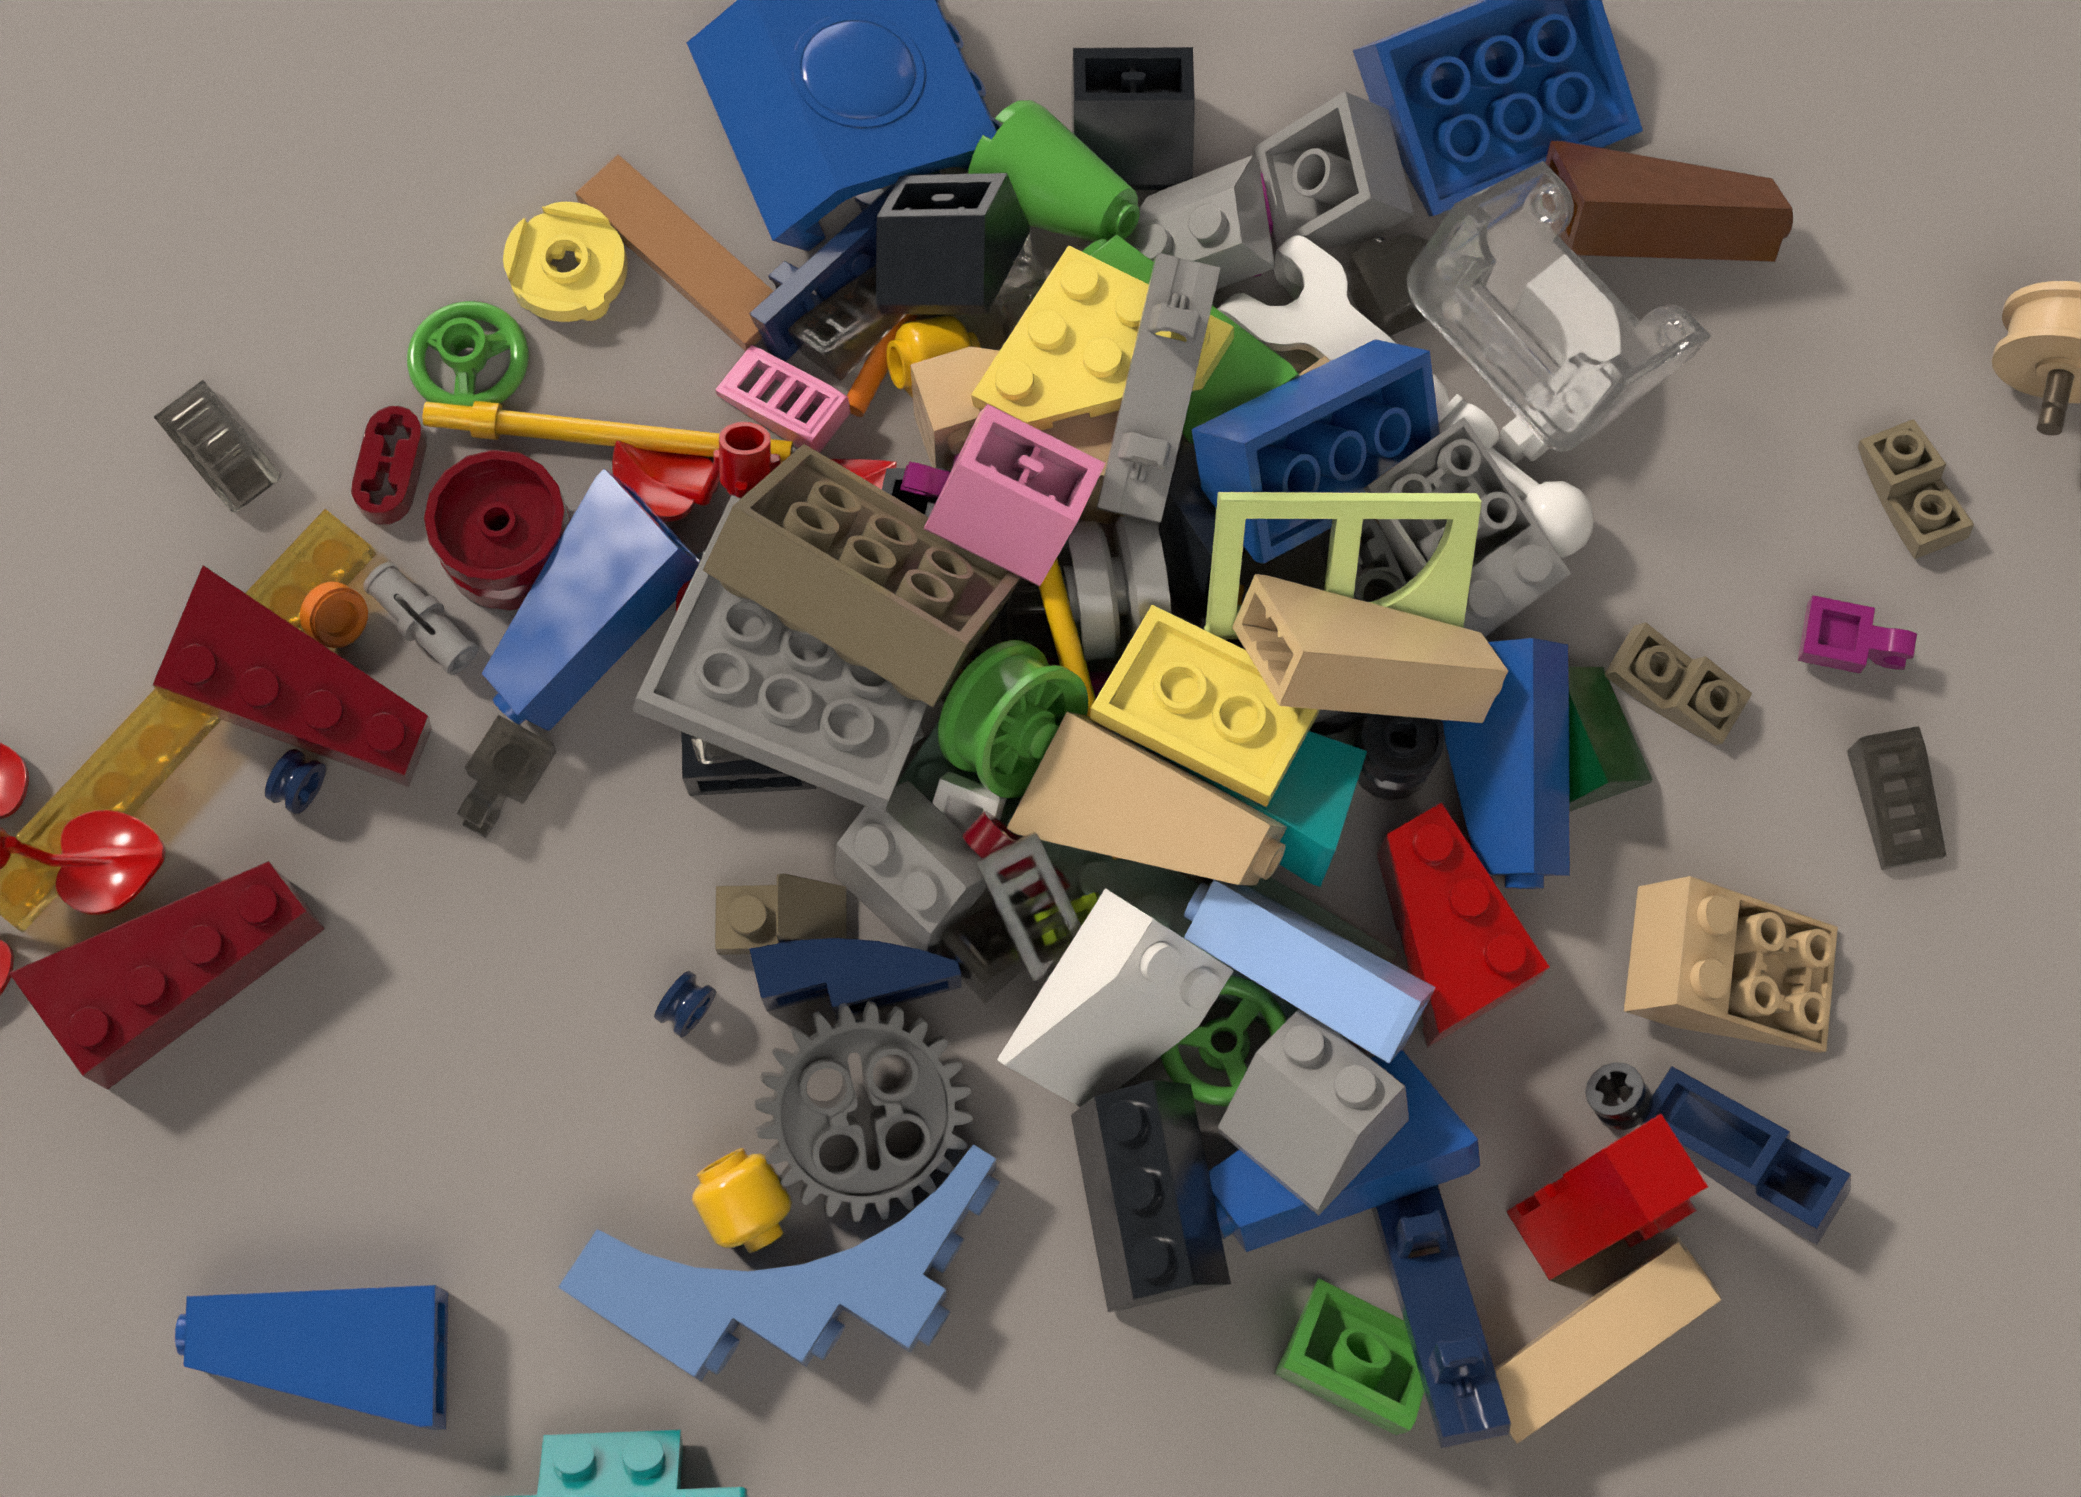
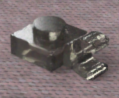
[457,715,557,838]

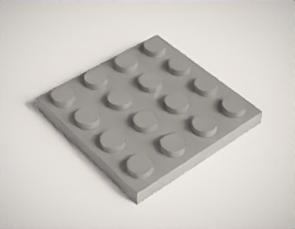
[633,495,927,813]

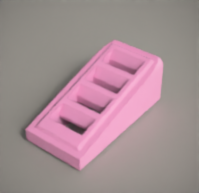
[715,344,850,453]

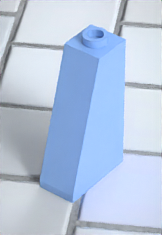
[1184,880,1436,1063]

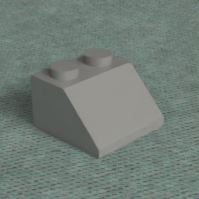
[1254,91,1414,249]
[1127,155,1275,290]
[833,781,999,954]
[1218,1009,1409,1215]

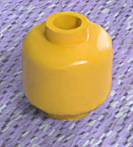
[887,315,981,398]
[692,1148,792,1253]

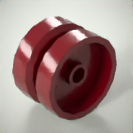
[424,450,572,611]

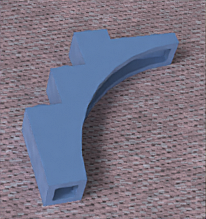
[558,1144,1000,1381]

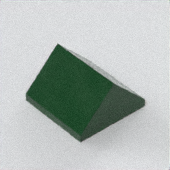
[1568,667,1653,812]

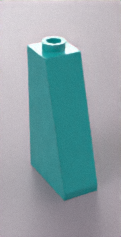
[1132,731,1367,887]

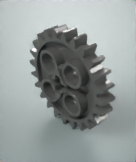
[755,1001,973,1222]

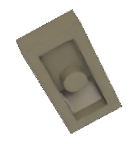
[715,873,847,955]

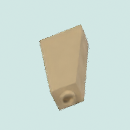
[1232,574,1508,723]
[1007,712,1287,885]
[1494,1235,1721,1444]

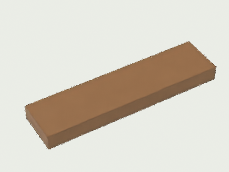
[575,154,774,351]

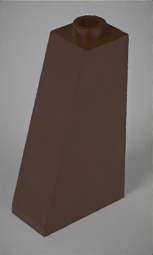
[1537,141,1793,262]

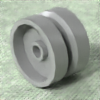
[1062,516,1171,661]

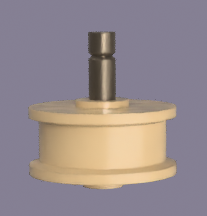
[1992,281,2081,436]

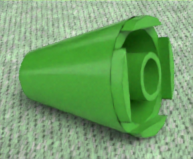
[968,100,1140,242]

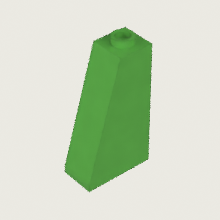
[1082,235,1301,444]

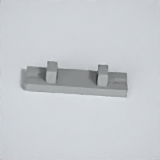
[1096,252,1221,523]

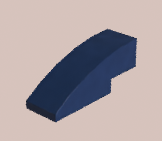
[749,938,962,1020]
[1639,1066,1851,1245]

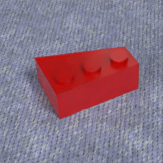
[1377,802,1550,1048]
[1506,1114,1709,1281]

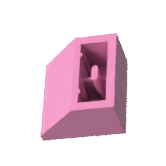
[923,404,1106,586]

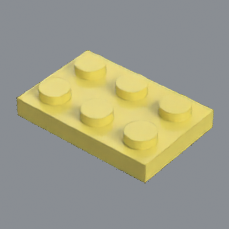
[1090,605,1321,807]

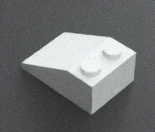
[997,889,1234,1107]

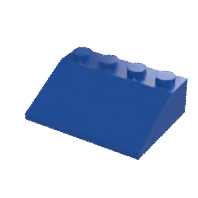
[1352,0,1643,217]

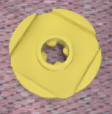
[503,202,628,322]

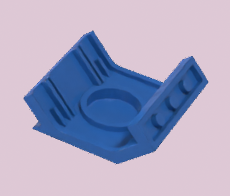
[687,0,1001,251]

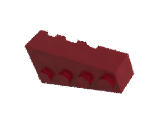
[152,565,432,787]
[9,861,325,1090]

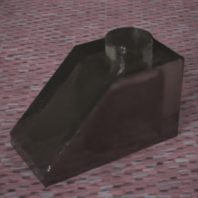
[1346,232,1493,336]

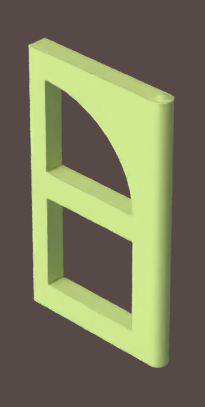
[1204,492,1482,639]

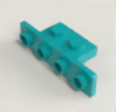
[497,1430,748,1497]

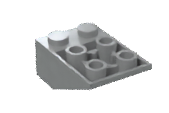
[1364,417,1571,637]

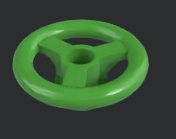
[407,301,529,406]
[1160,975,1287,1107]

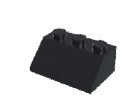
[1071,1080,1231,1312]

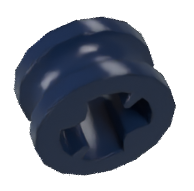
[265,749,326,814]
[654,971,717,1038]

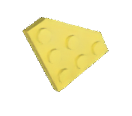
[971,245,1234,431]

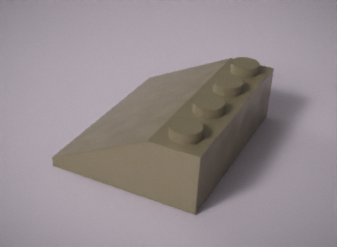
[702,444,1021,707]

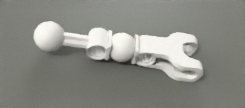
[1217,235,1594,559]

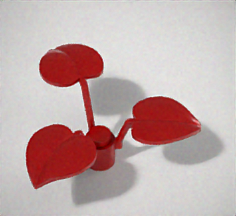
[612,422,897,612]
[0,743,166,996]

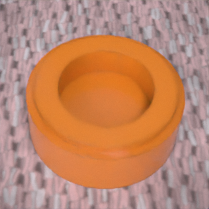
[300,581,368,648]

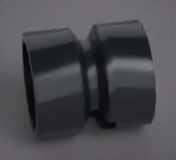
[1353,713,1446,800]

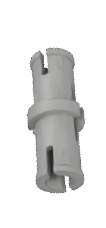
[363,561,479,675]

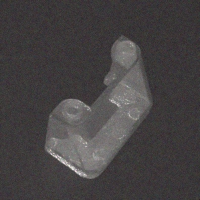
[1407,161,1711,452]

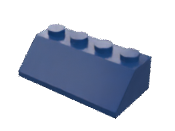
[1192,339,1440,564]

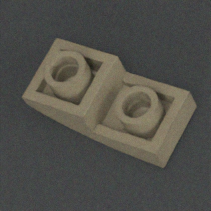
[1858,419,1974,559]
[1604,622,1752,745]

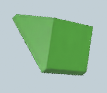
[1274,1278,1424,1435]

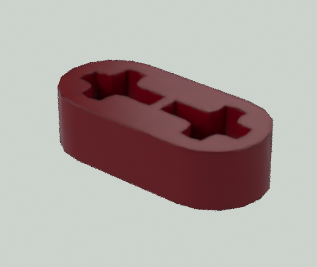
[351,406,427,525]
[962,811,1071,909]

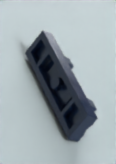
[749,171,941,362]
[1372,1185,1511,1448]

